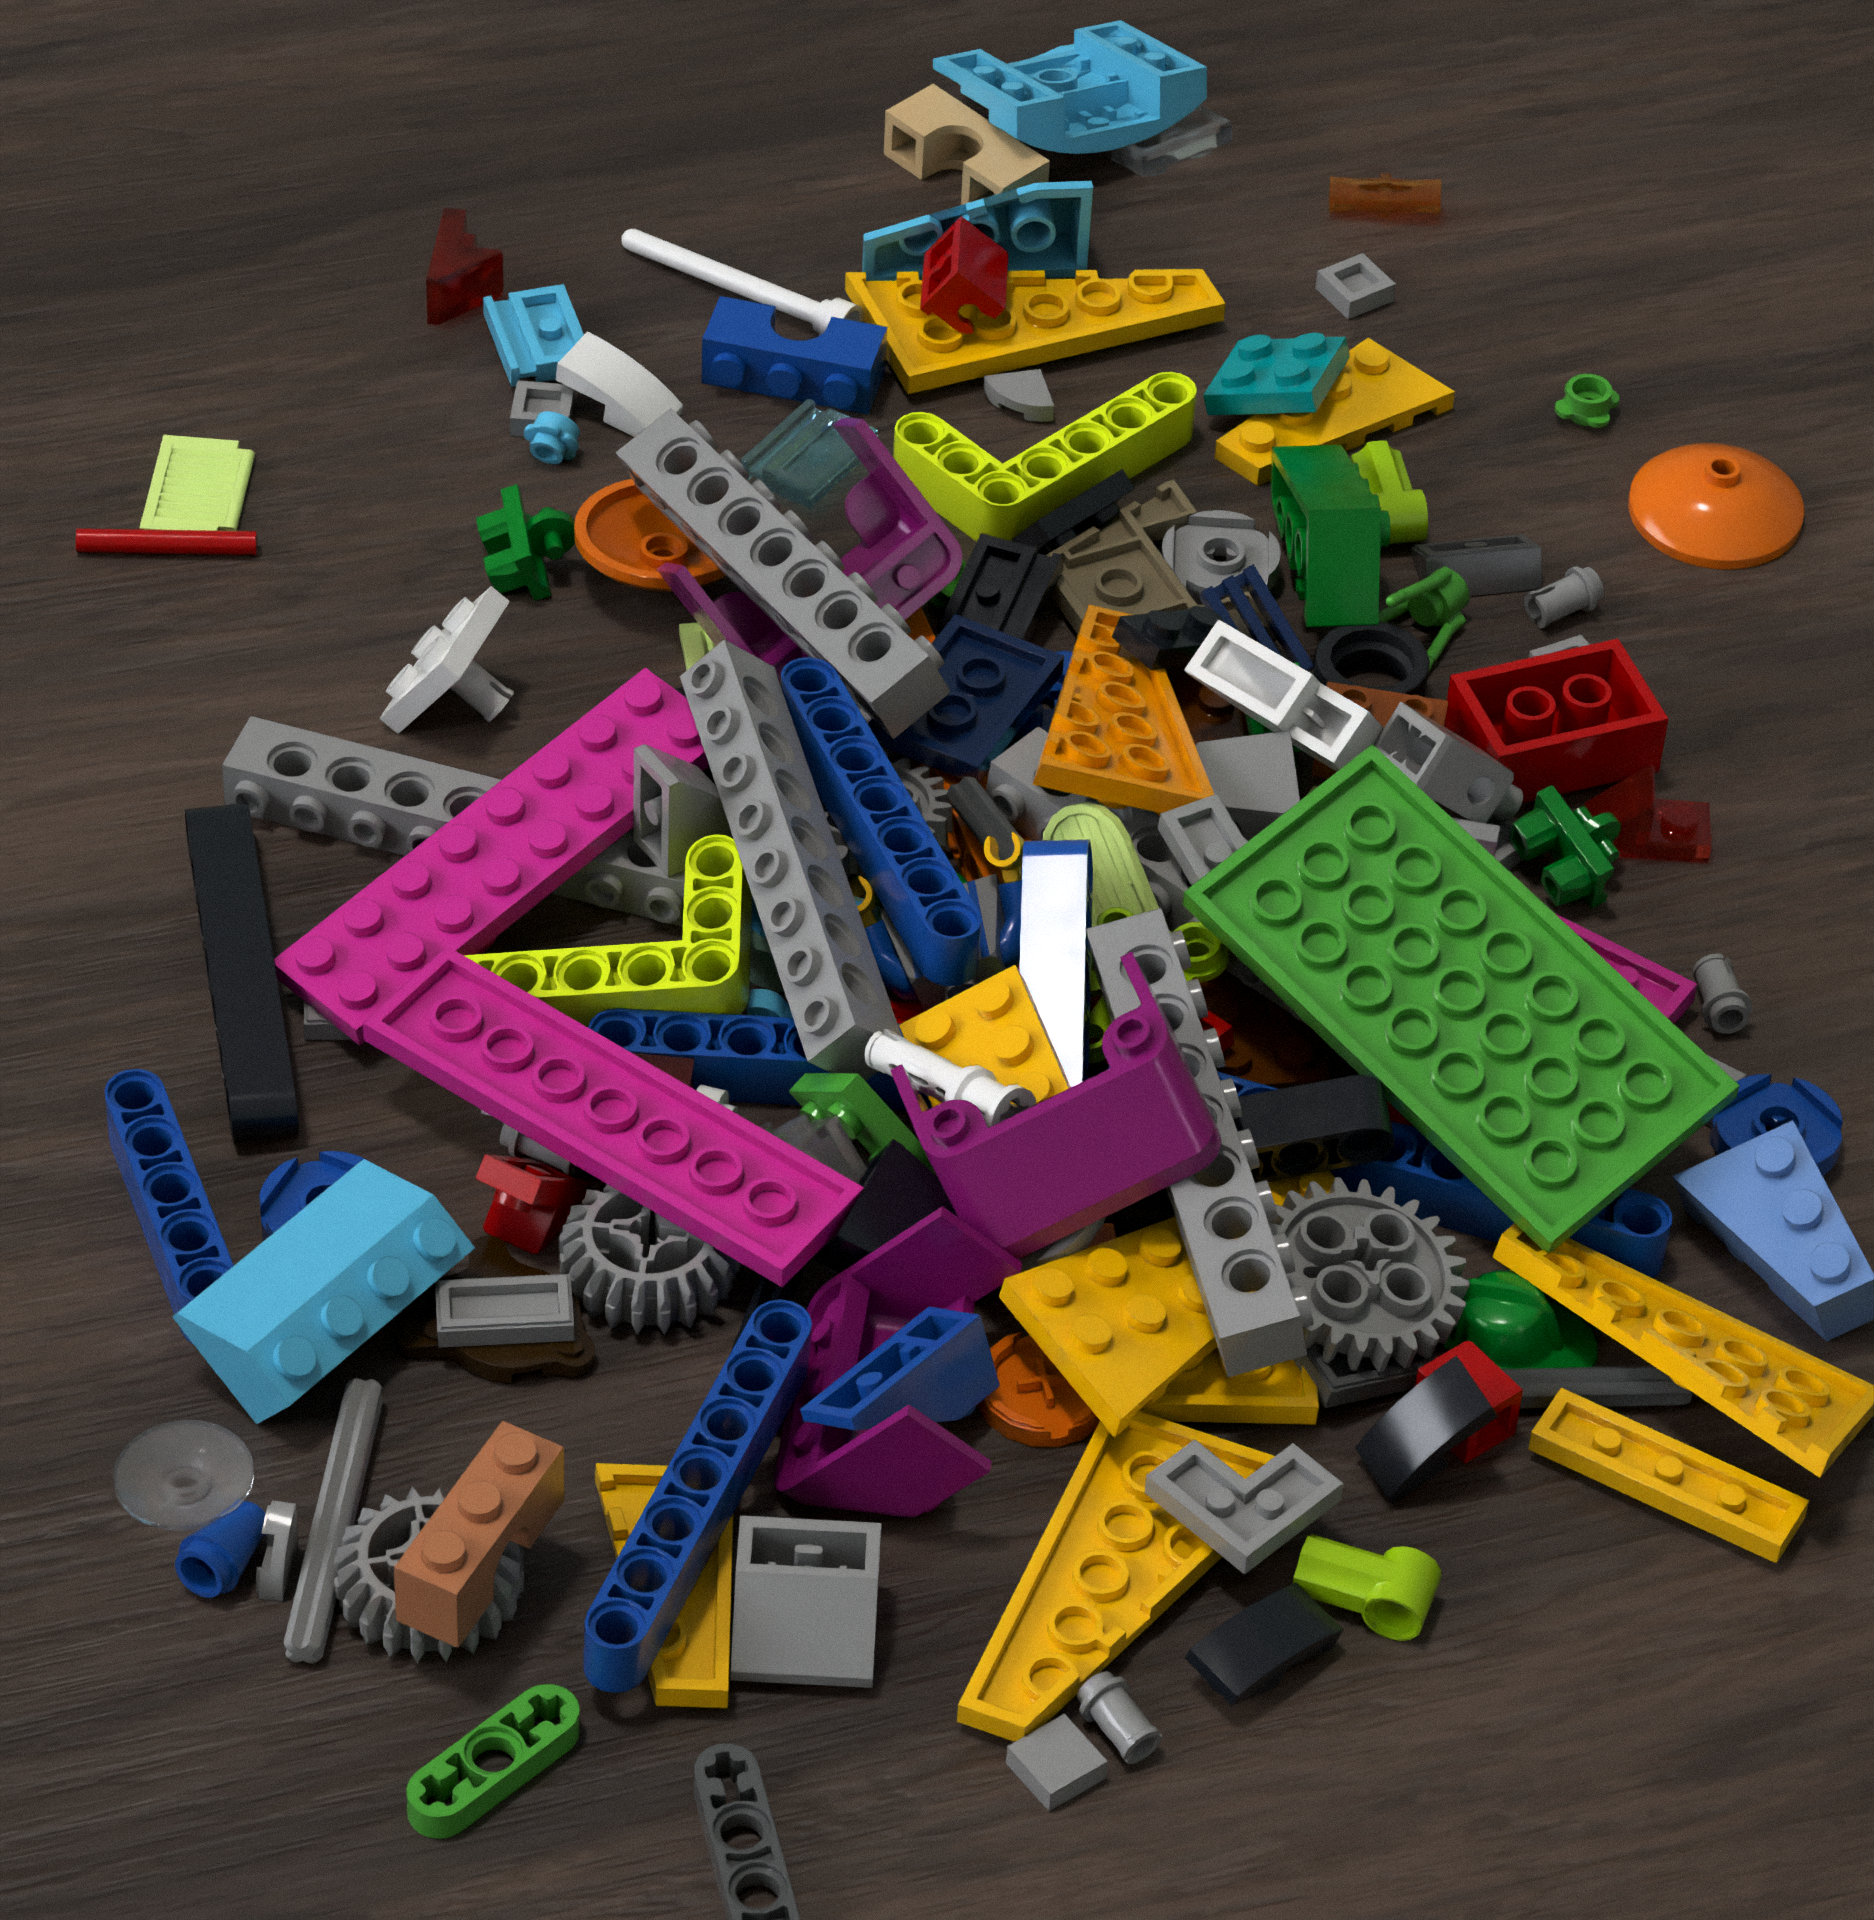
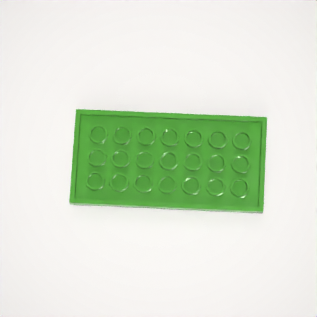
[1183,744,1740,1252]

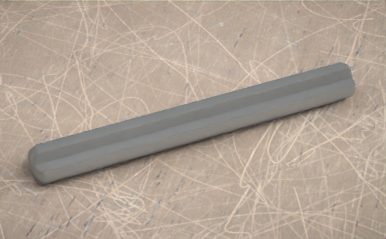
[283,1378,383,1664]

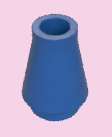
[175,1501,267,1598]

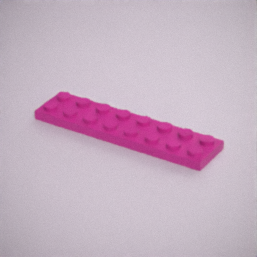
[274,668,709,1046]
[363,946,864,1287]

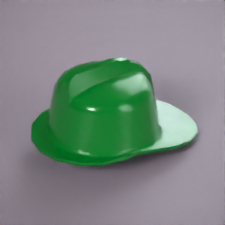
[1442,1270,1597,1369]

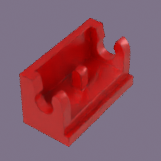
[920,216,1008,334]

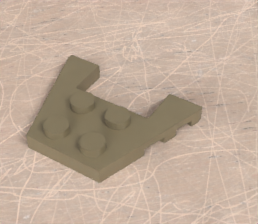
[1046,480,1277,642]

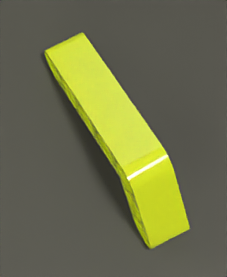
[893,372,1197,542]
[463,834,752,1027]

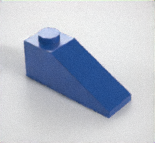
[800,1307,1000,1430]

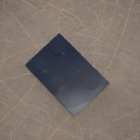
[868,614,1064,782]

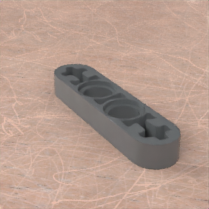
[694,1743,801,1920]

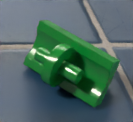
[476,484,575,601]
[1509,785,1621,909]

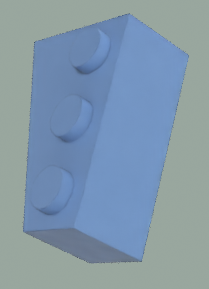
[1672,1120,1874,1342]

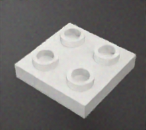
[379,586,514,734]

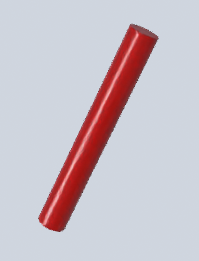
[75,528,257,555]

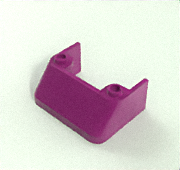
[657,418,962,683]
[890,952,1221,1259]
[774,1206,1022,1518]

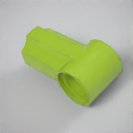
[1351,441,1428,544]
[1293,1534,1442,1641]

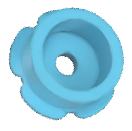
[524,411,580,464]

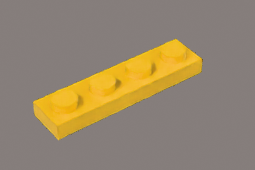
[1528,1388,1809,1564]

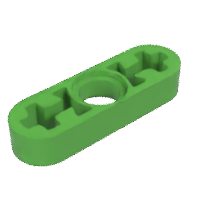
[406,1684,580,1839]

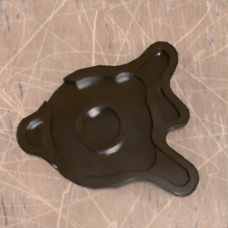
[395,1235,595,1384]

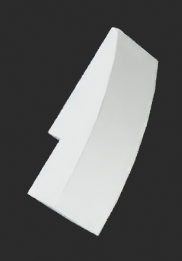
[1184,619,1384,771]

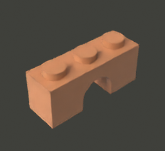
[394,1420,564,1648]

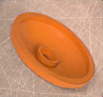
[1628,443,1804,570]
[574,479,726,592]

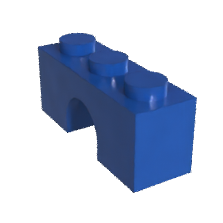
[701,296,887,414]

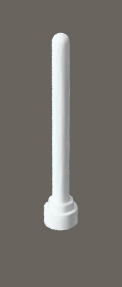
[621,229,863,336]

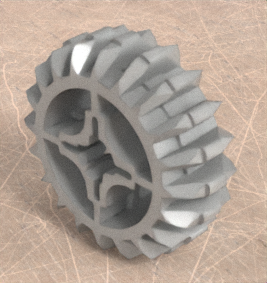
[559,1184,740,1335]
[334,1485,524,1663]

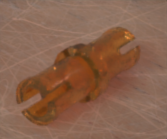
[1329,173,1441,218]

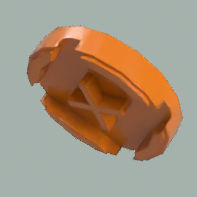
[977,1332,1100,1447]

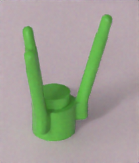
[1379,566,1470,673]

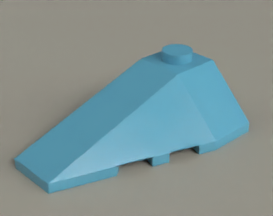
[862,181,1093,281]

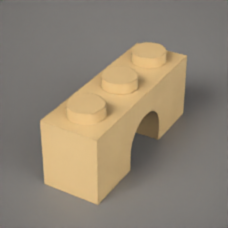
[884,84,1050,205]

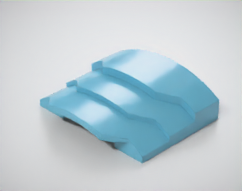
[933,20,1207,154]

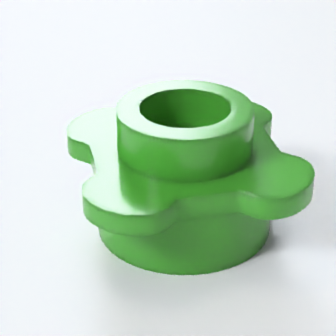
[1555,374,1620,428]

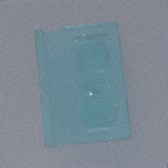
[740,399,877,509]

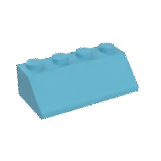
[172,1159,475,1424]

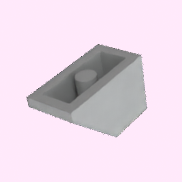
[633,744,732,878]

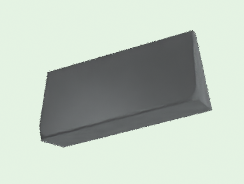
[1411,534,1542,596]

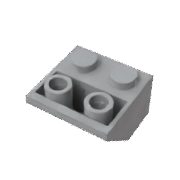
[730,1515,881,1688]

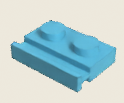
[483,284,584,387]

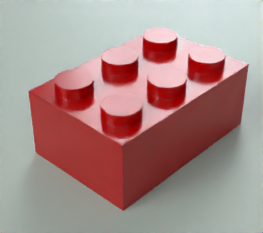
[1445,638,1669,803]

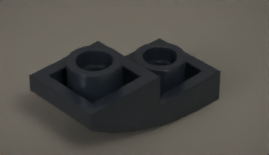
[1355,1355,1499,1504]
[1185,1583,1343,1706]

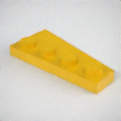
[1214,338,1455,486]
[595,1463,733,1708]

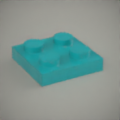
[1203,333,1350,415]

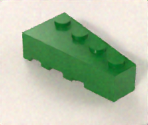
[1271,445,1390,627]

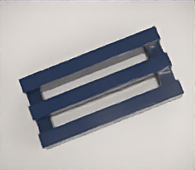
[1199,564,1314,673]

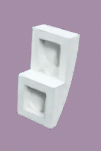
[556,331,683,437]

